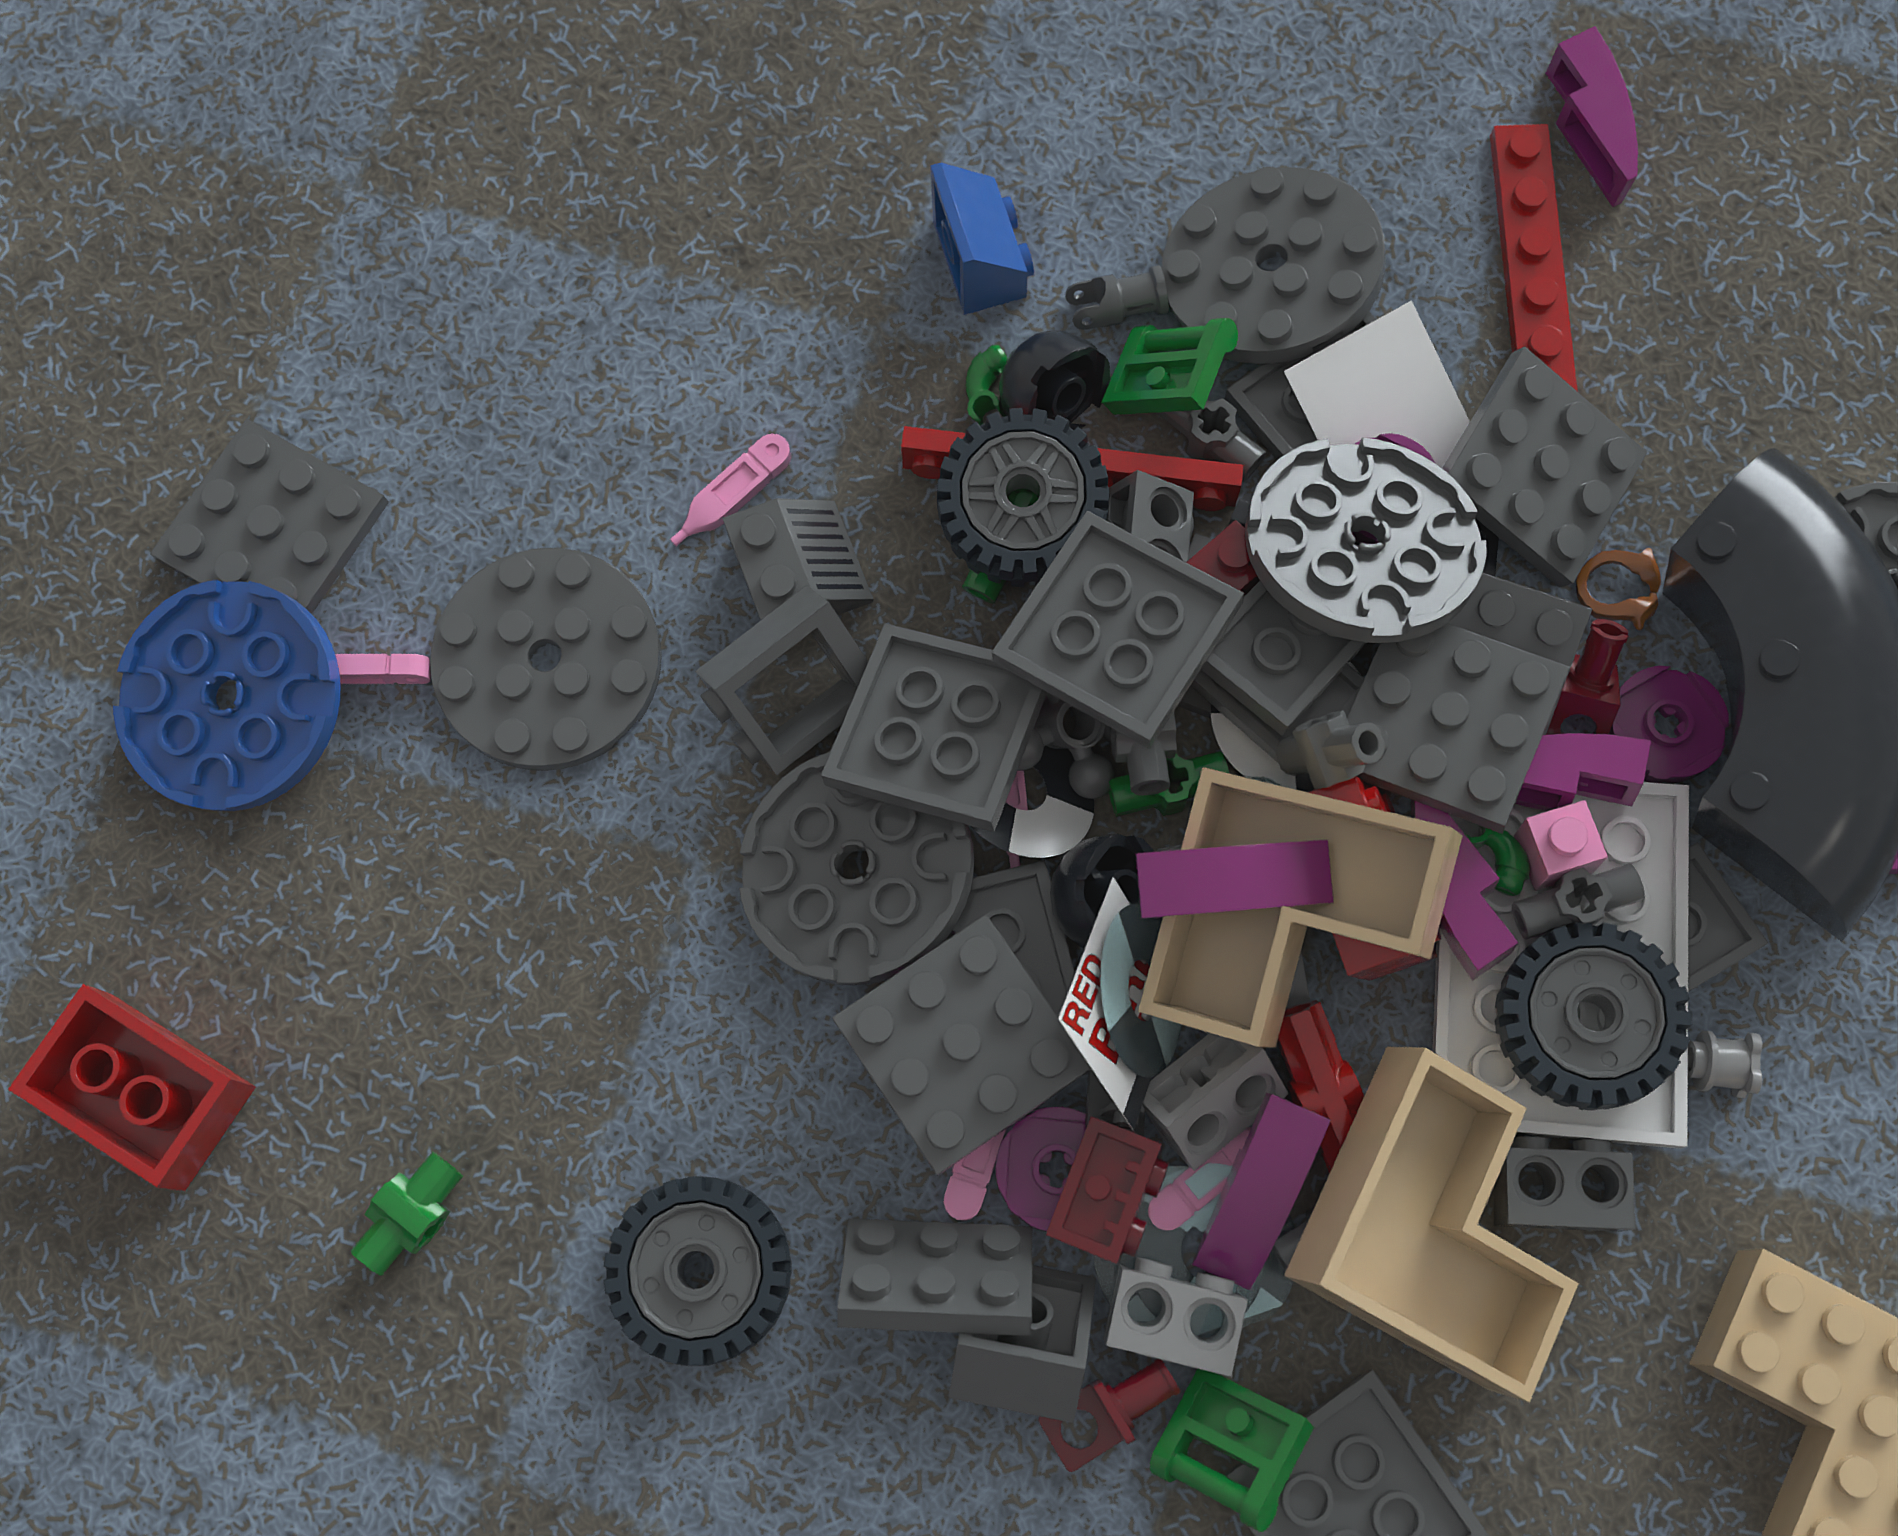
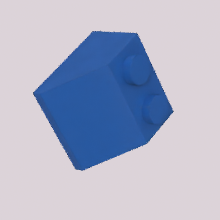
[930,163,1034,315]

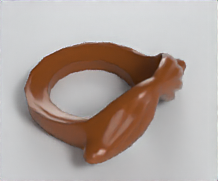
[1576,548,1661,631]

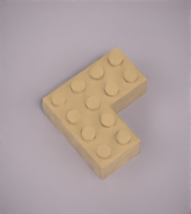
[1138,767,1463,1047]
[1284,1047,1579,1403]
[1689,1249,1898,1536]

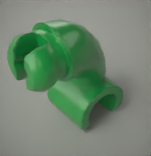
[966,344,1008,426]
[1463,820,1530,896]

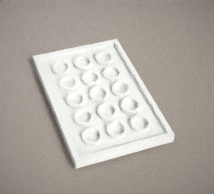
[1433,782,1689,1149]

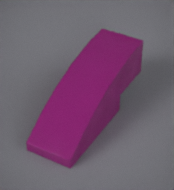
[1545,26,1638,207]
[1515,733,1651,811]
[1410,799,1518,981]
[1136,839,1334,918]
[1192,1093,1331,1290]

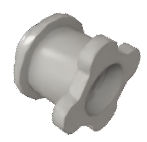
[1688,1030,1762,1099]

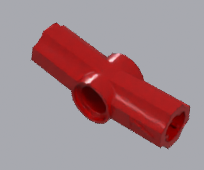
[1277,1000,1364,1174]

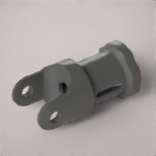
[1065,265,1169,330]

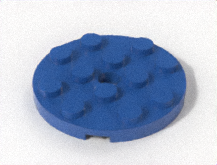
[113,580,341,811]

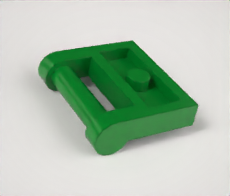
[1102,318,1238,415]
[1150,1369,1314,1532]

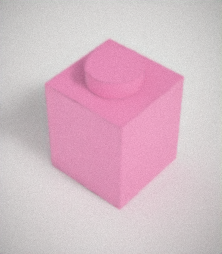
[1514,800,1608,891]

